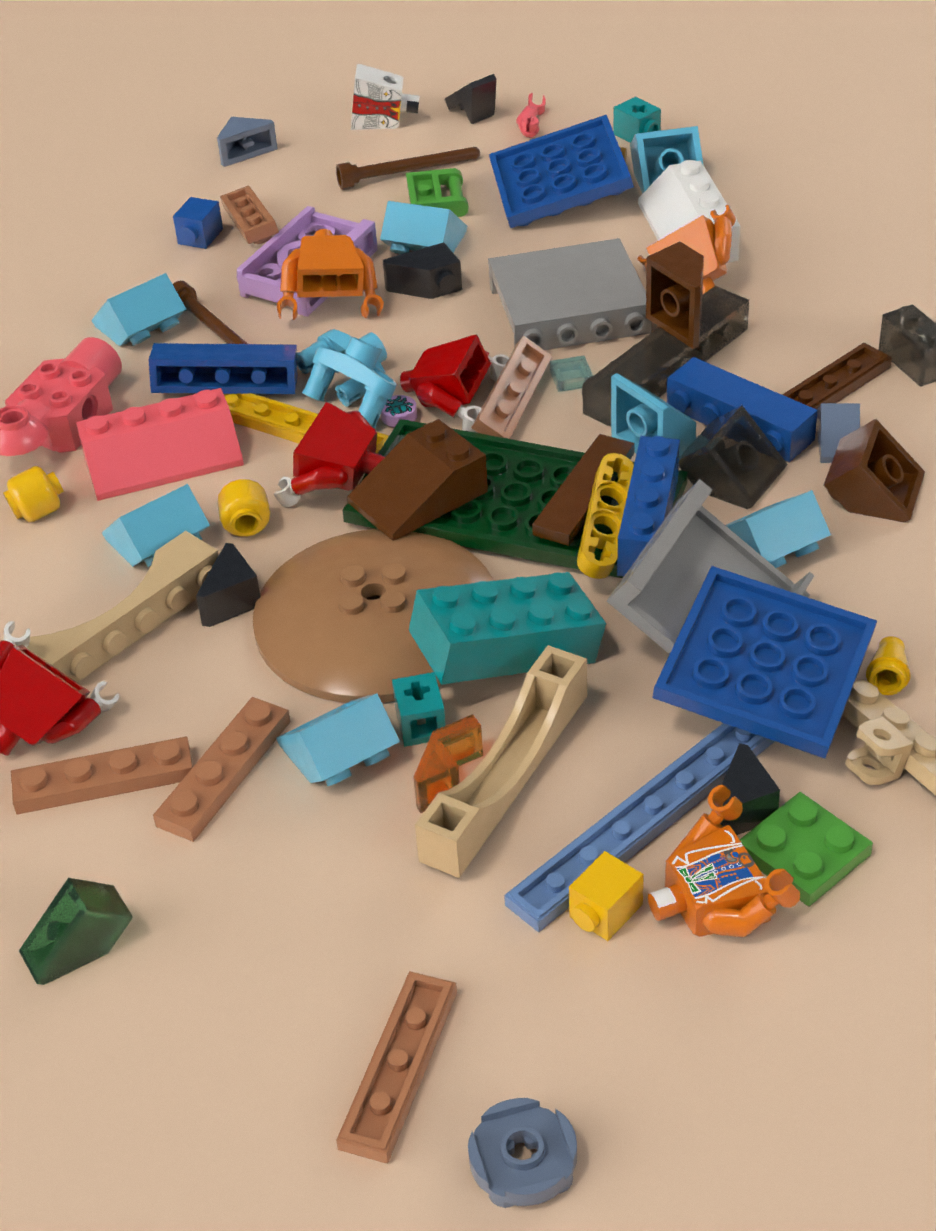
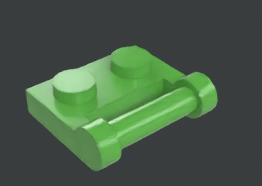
[406,168,469,217]

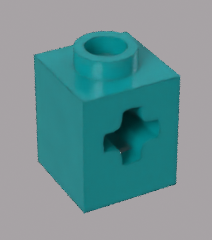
[613,96,661,143]
[392,672,447,747]

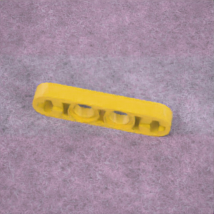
[577,453,634,579]

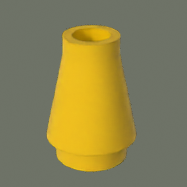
[866,636,910,695]

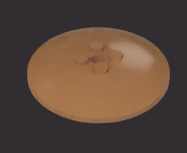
[253,529,494,703]

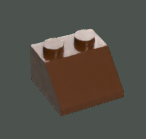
[646,241,704,349]
[823,419,925,523]

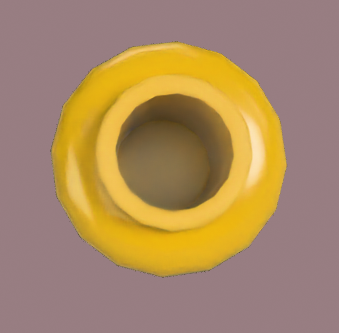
[3,466,64,522]
[217,479,270,537]

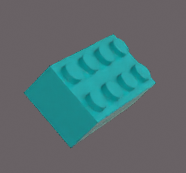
[409,572,606,685]

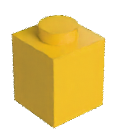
[569,851,644,941]

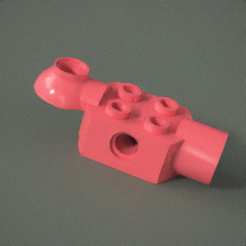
[0,337,122,456]

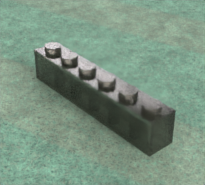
[581,286,749,427]

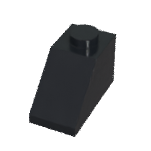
[383,242,462,299]

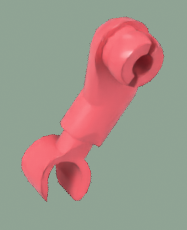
[516,93,546,138]

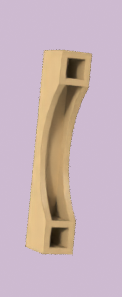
[27,531,219,683]
[415,645,587,878]

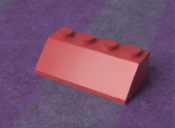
[76,388,244,501]

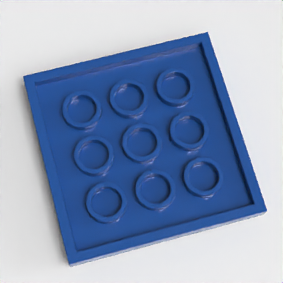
[488,114,634,229]
[652,566,877,759]

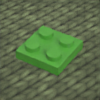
[739,792,873,907]

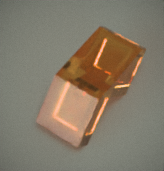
[413,714,483,813]

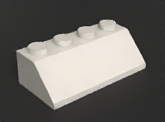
[638,160,740,263]

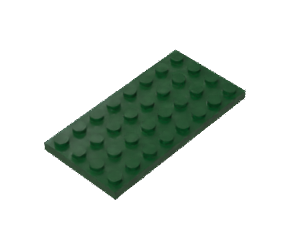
[342,419,688,579]

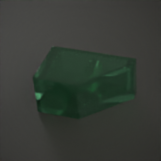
[19,877,133,985]

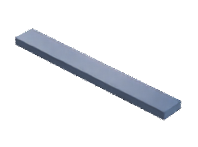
[504,723,775,933]

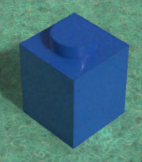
[173,197,223,249]

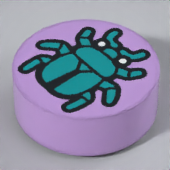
[381,395,417,427]

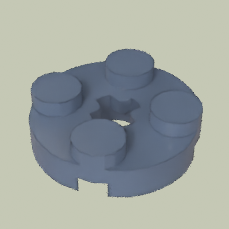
[468,1098,577,1208]

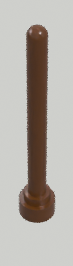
[336,147,480,189]
[173,280,248,344]

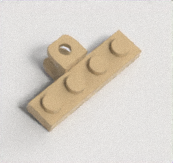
[843,679,936,796]

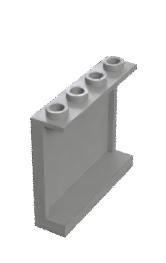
[488,238,652,350]
[607,479,814,654]

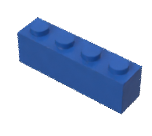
[148,343,298,394]
[667,357,818,463]
[617,436,680,576]

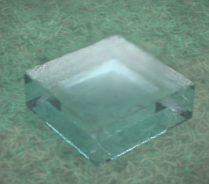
[550,355,593,392]

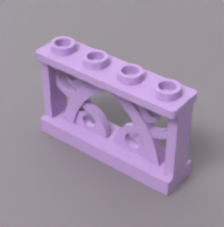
[237,206,378,317]

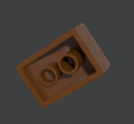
[347,419,488,540]

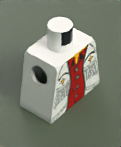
[351,64,420,130]

